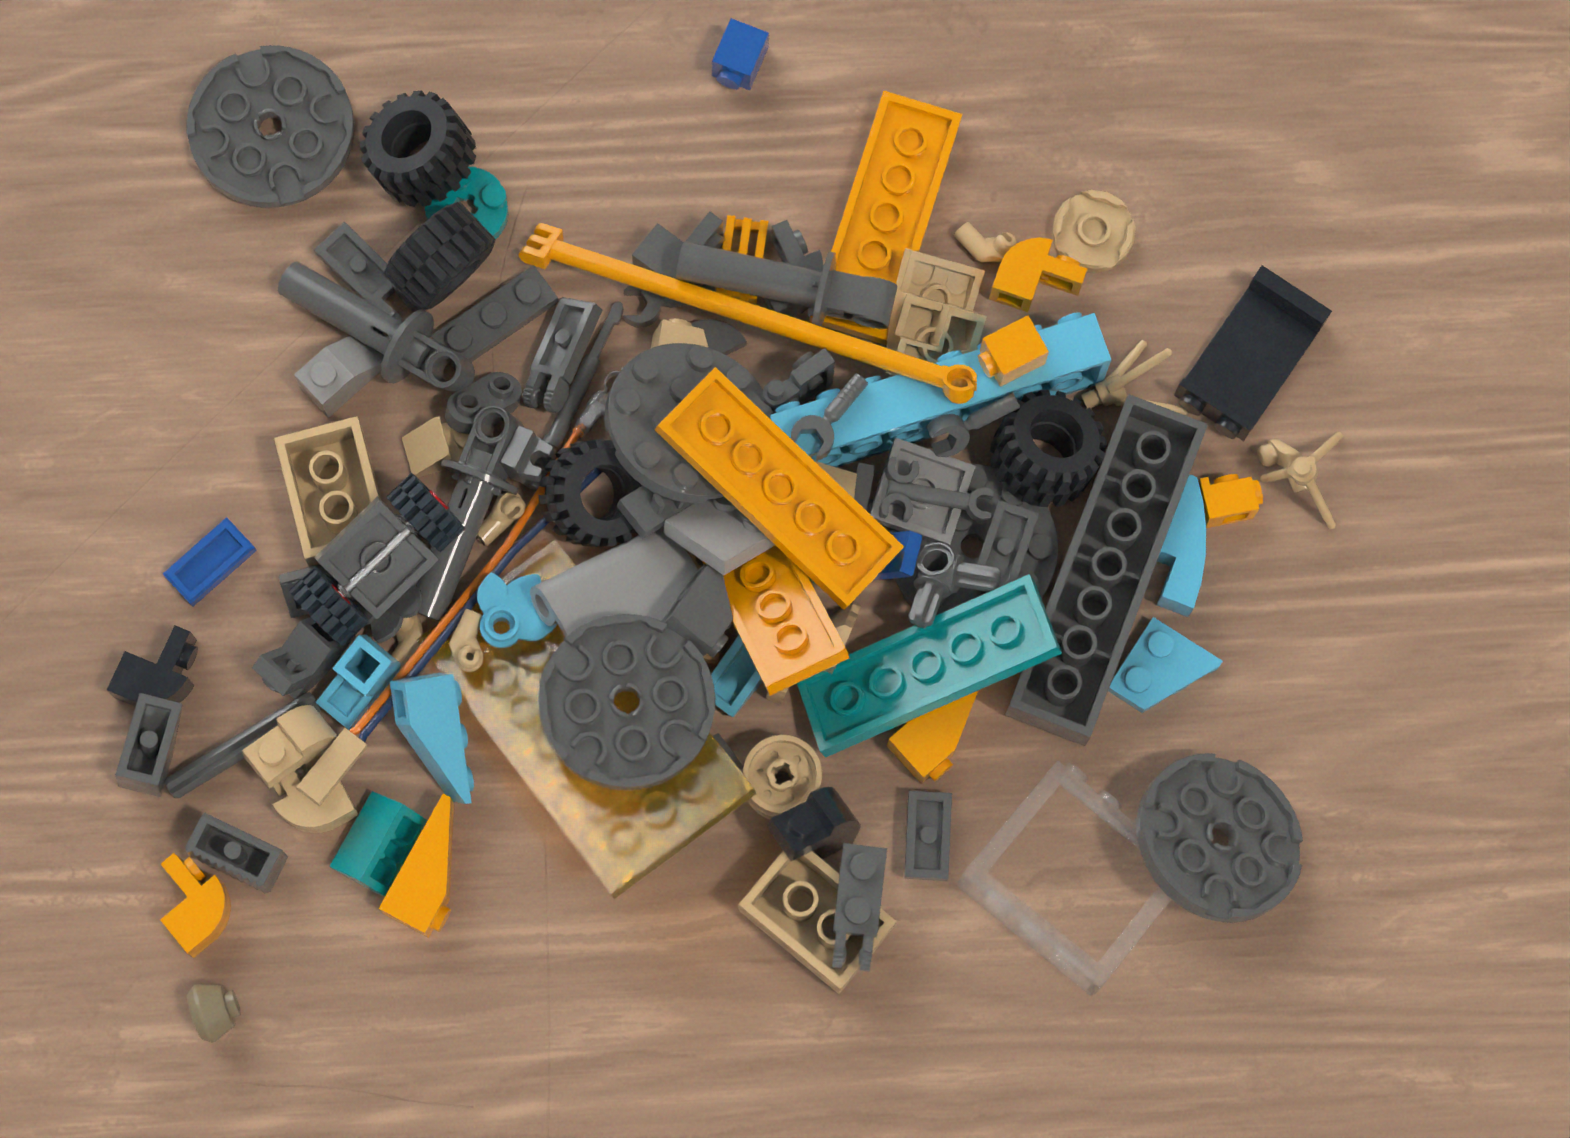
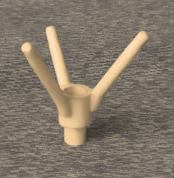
[1081,340,1188,416]
[1260,432,1343,529]

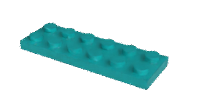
[797,574,1062,758]

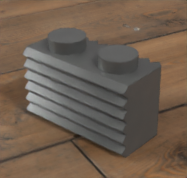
[185,812,288,893]

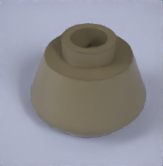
[187,984,241,1043]

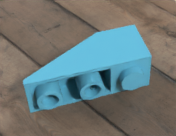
[390,673,474,804]

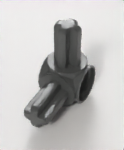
[908,543,1001,628]

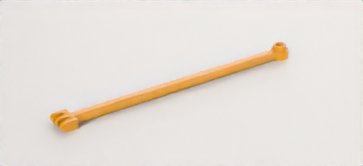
[518,223,977,404]

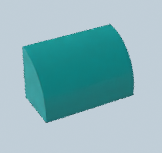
[329,791,428,897]

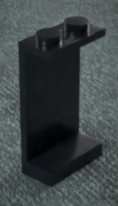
[1174,265,1332,442]

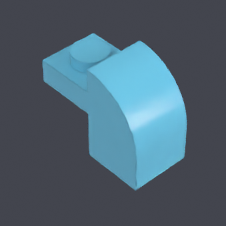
[315,635,401,730]

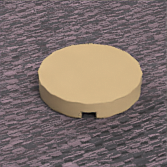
[1052,190,1136,273]

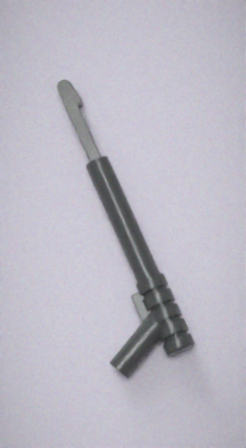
[523,302,624,491]

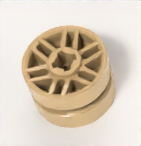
[743,735,822,819]

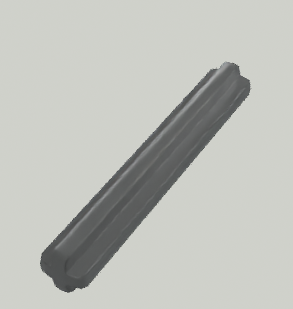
[165,692,321,799]

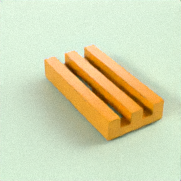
[716,215,769,304]

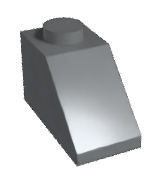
[294,336,384,418]

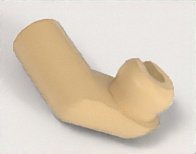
[954,222,1017,262]
[1257,439,1307,492]
[477,492,525,546]
[449,609,483,672]
[391,614,425,671]

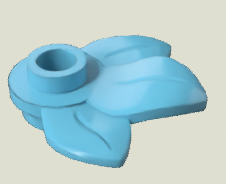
[477,573,558,648]

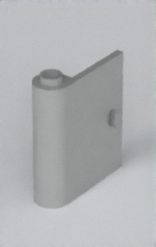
[530,526,731,637]

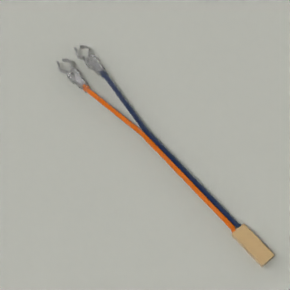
[297,367,623,806]

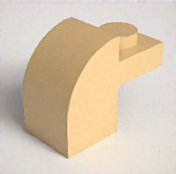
[242,705,337,789]
[272,770,359,833]

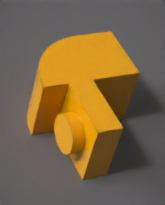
[989,238,1087,313]
[160,853,231,958]

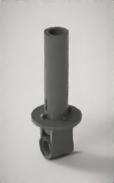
[676,241,898,329]
[278,261,475,393]
[416,406,524,622]

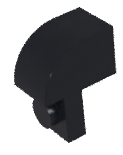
[107,625,198,707]
[767,787,860,861]

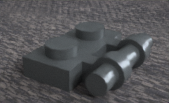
[763,348,835,414]

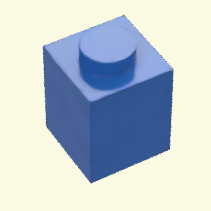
[712,18,769,91]

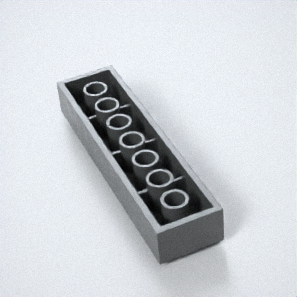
[1005,394,1208,746]

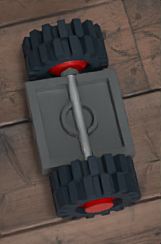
[289,473,466,646]

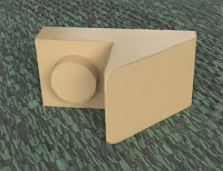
[402,416,469,477]

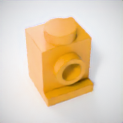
[1198,474,1263,528]

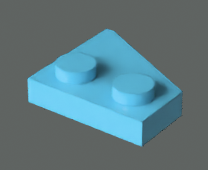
[1108,617,1223,713]

